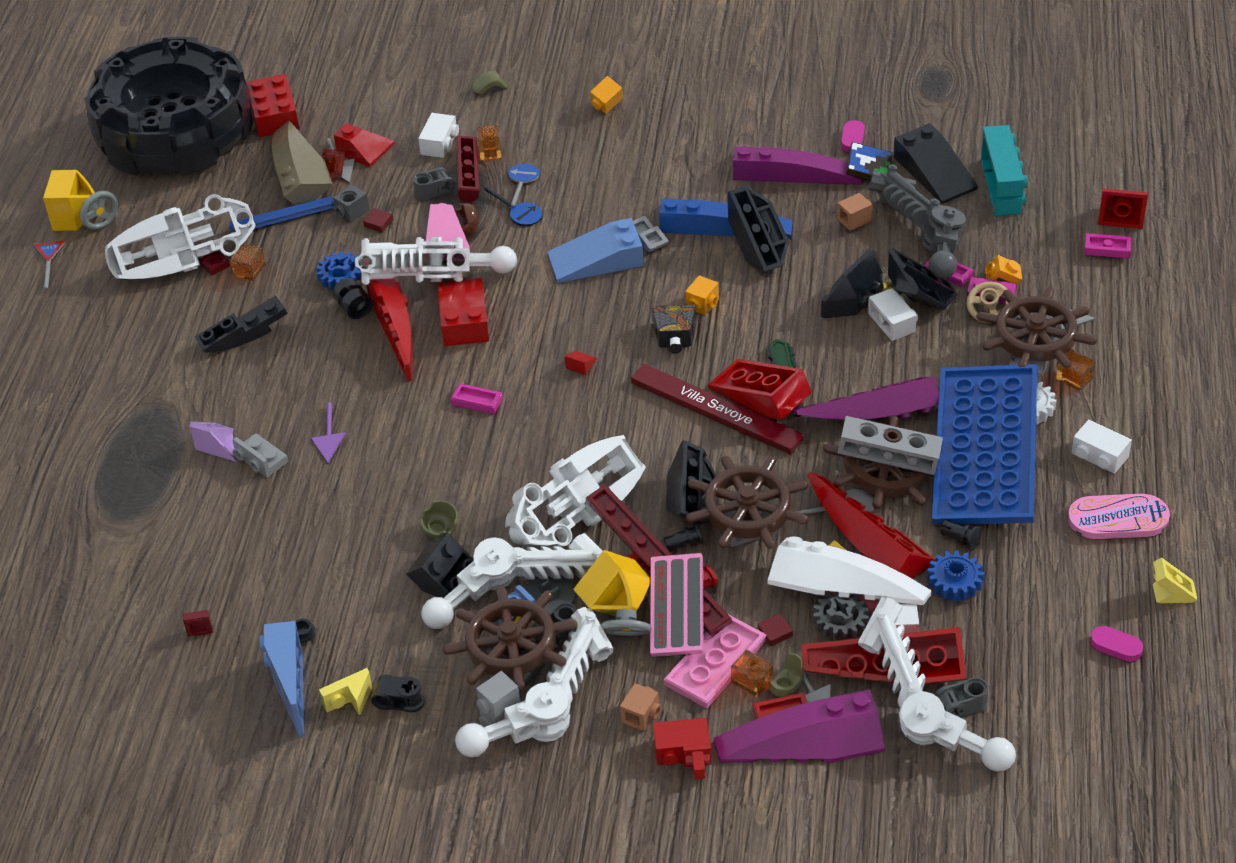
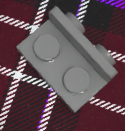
[232,433,289,478]

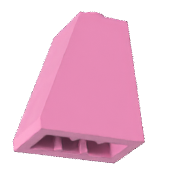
[426,203,469,261]

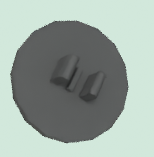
[526,576,576,613]

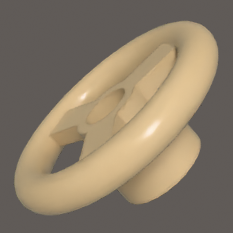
[966,282,1008,324]

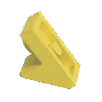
[1153,557,1197,603]
[319,668,372,715]

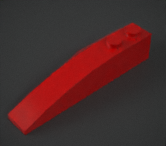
[363,261,414,382]
[801,627,967,685]

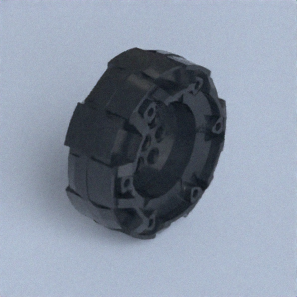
[84,37,252,176]

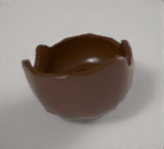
[454,203,480,236]

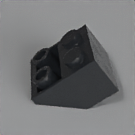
[406,532,474,598]

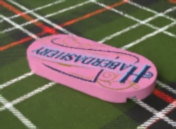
[1068,494,1170,539]

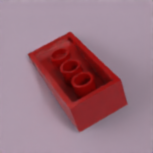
[438,278,489,347]
[707,359,812,420]

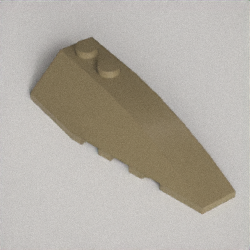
[272,121,333,205]

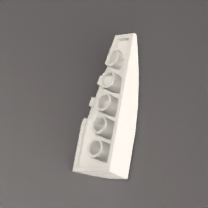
[767,537,931,605]

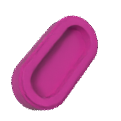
[841,120,865,152]
[1090,626,1143,662]

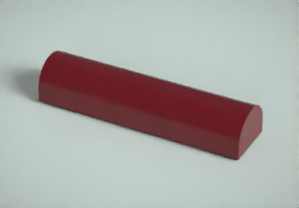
[456,135,480,202]

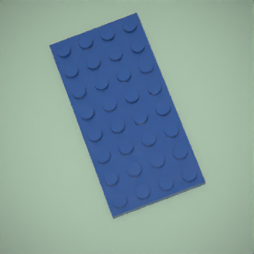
[932,364,1038,525]

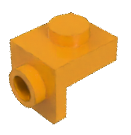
[985,255,1022,285]

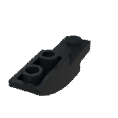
[195,295,288,353]

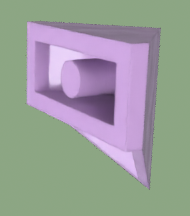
[189,422,236,462]

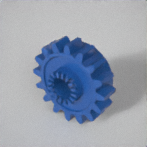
[927,550,984,601]

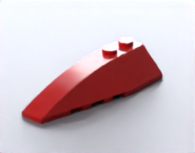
[807,472,935,579]

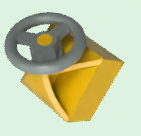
[43,170,118,231]
[573,550,652,636]

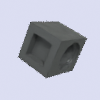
[333,185,369,222]

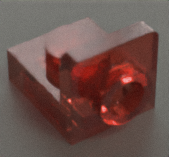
[322,148,345,181]

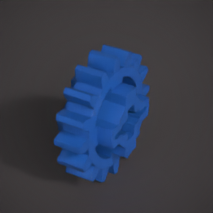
[316,251,362,290]

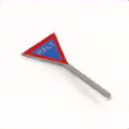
[34,240,66,289]

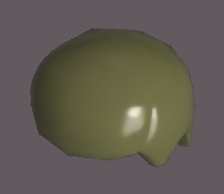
[420,500,458,539]

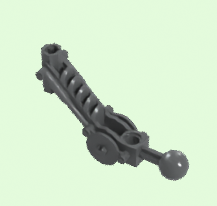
[869,165,966,279]

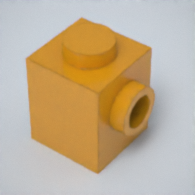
[590,76,623,114]
[685,275,719,315]

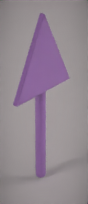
[311,402,346,464]

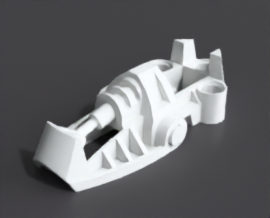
[105,194,256,279]
[505,435,646,550]

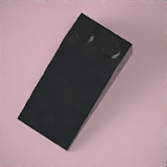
[893,123,978,204]

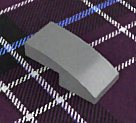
[633,216,669,252]

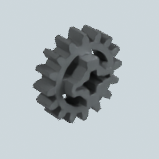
[813,592,869,641]

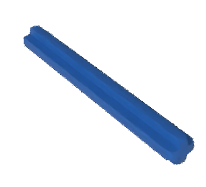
[229,196,334,233]

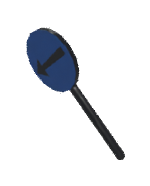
[484,187,542,226]

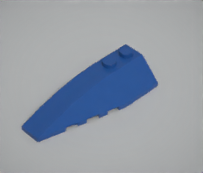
[659,199,792,238]

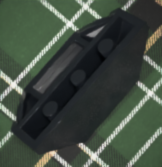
[727,185,789,273]
[888,248,958,310]
[821,249,884,318]
[666,440,719,525]

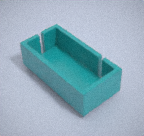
[980,125,1027,216]

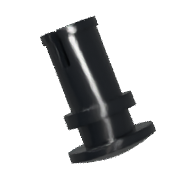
[940,520,982,550]
[663,522,703,552]

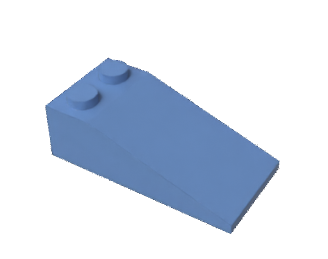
[547,218,643,283]
[259,621,304,737]

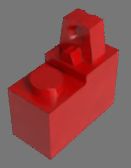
[653,718,711,780]

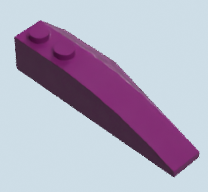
[733,146,862,185]
[792,376,939,420]
[713,689,885,763]

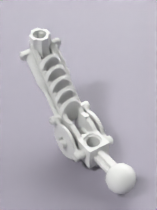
[355,237,517,285]
[421,533,602,629]
[858,597,1016,772]
[455,607,613,758]

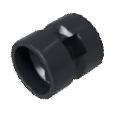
[332,278,373,319]

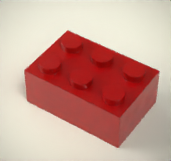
[246,74,300,138]

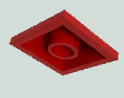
[334,123,395,167]
[1098,188,1148,229]

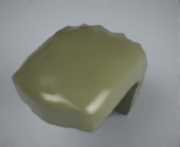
[472,71,507,95]
[769,653,804,697]

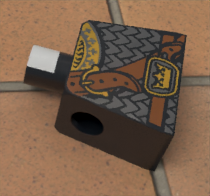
[652,305,696,354]

